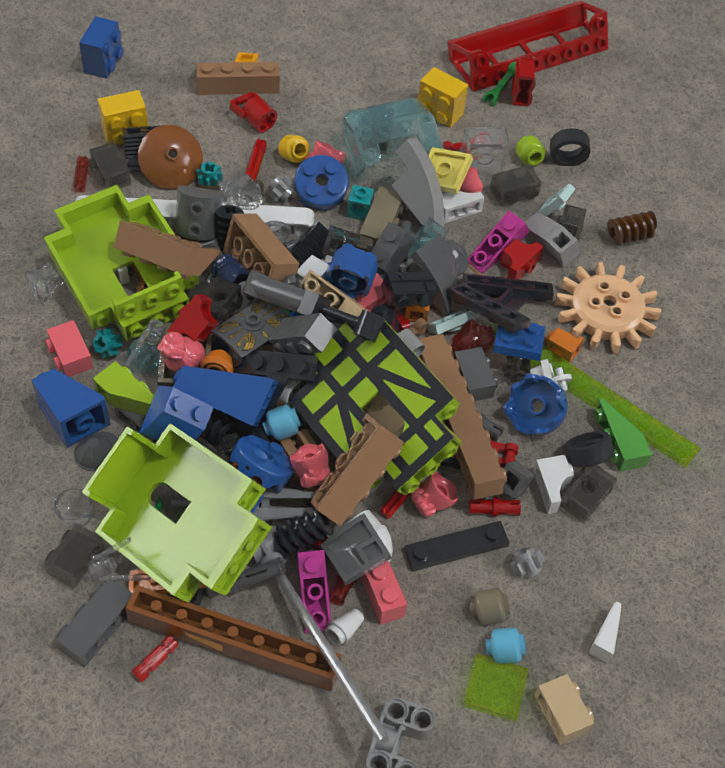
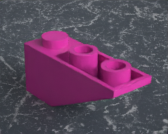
[468,211,530,274]
[296,549,331,633]

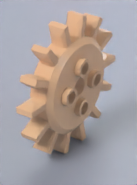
[555,262,661,353]

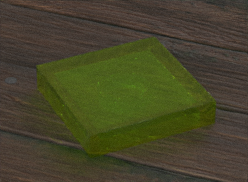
[463,653,529,722]

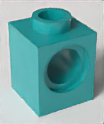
[347,185,374,221]

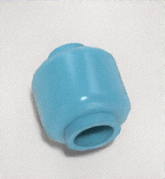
[263,404,301,441]
[486,627,526,664]

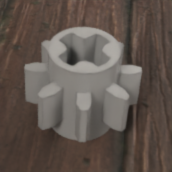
[268,175,295,202]
[510,546,545,578]

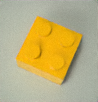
[417,67,468,128]
[98,90,148,146]

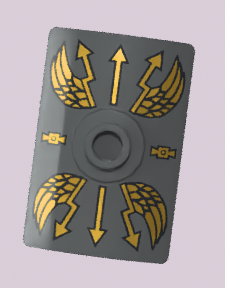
[211,300,292,358]

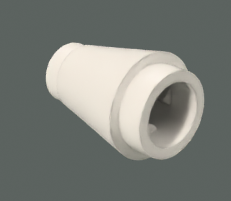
[325,609,364,646]

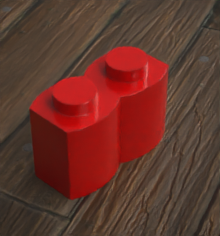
[512,59,536,107]

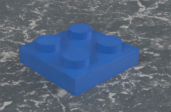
[493,323,545,361]

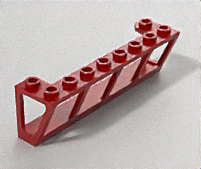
[447,1,609,92]

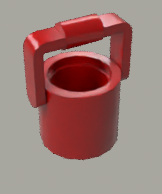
[229,92,277,133]

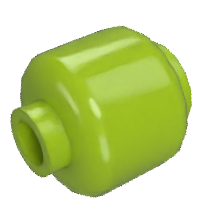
[515,135,546,166]

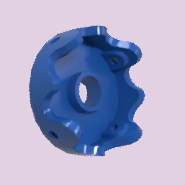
[294,155,349,211]
[503,374,568,436]
[230,435,293,493]

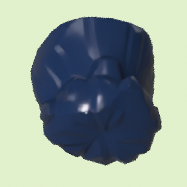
[211,254,249,294]

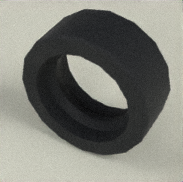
[550,128,591,166]
[564,431,615,467]

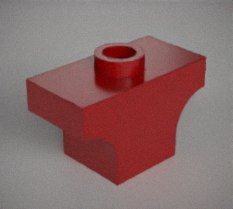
[500,239,544,279]
[167,294,219,341]

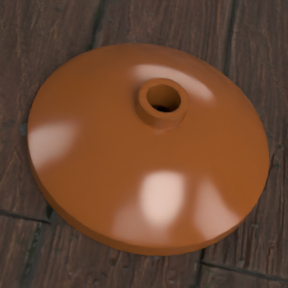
[138,125,203,190]

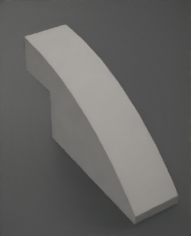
[392,138,444,236]

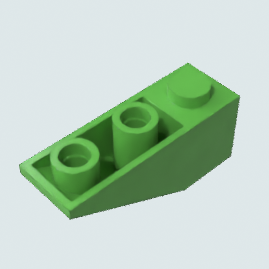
[594,398,652,472]

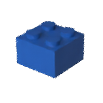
[79,16,124,79]

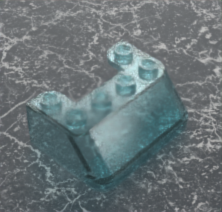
[342,98,443,176]

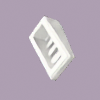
[589,602,621,663]

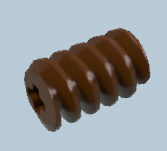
[607,211,657,245]

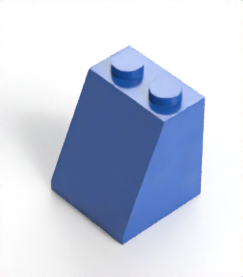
[31,369,111,448]

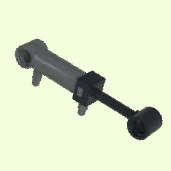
[242,270,385,343]

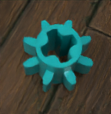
[196,162,223,186]
[92,328,123,358]

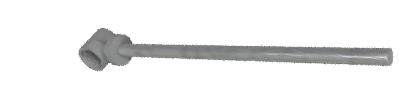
[251,532,389,744]

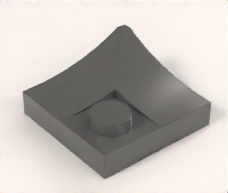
[321,513,392,585]

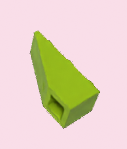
[93,361,154,416]

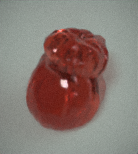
[451,319,494,353]

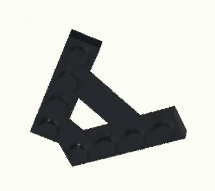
[446,273,554,333]
[225,347,318,443]

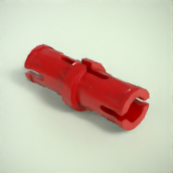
[469,497,521,517]

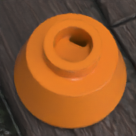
[200,350,233,373]

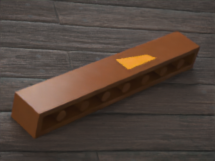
[125,585,342,692]

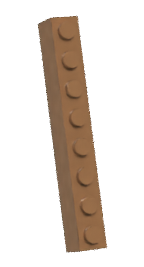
[419,334,507,500]

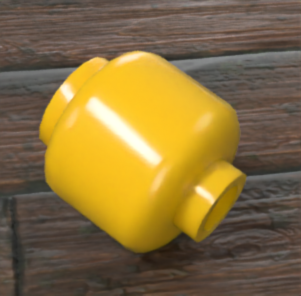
[278,134,310,163]

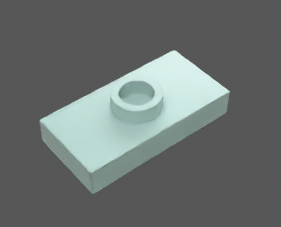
[538,184,575,216]
[426,309,478,334]

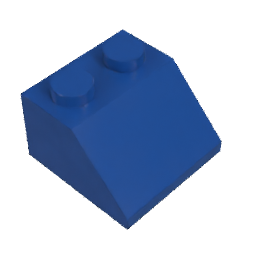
[139,386,214,441]

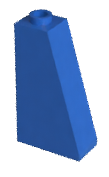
[173,366,279,427]

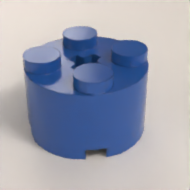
[325,244,378,298]

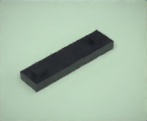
[404,521,510,572]

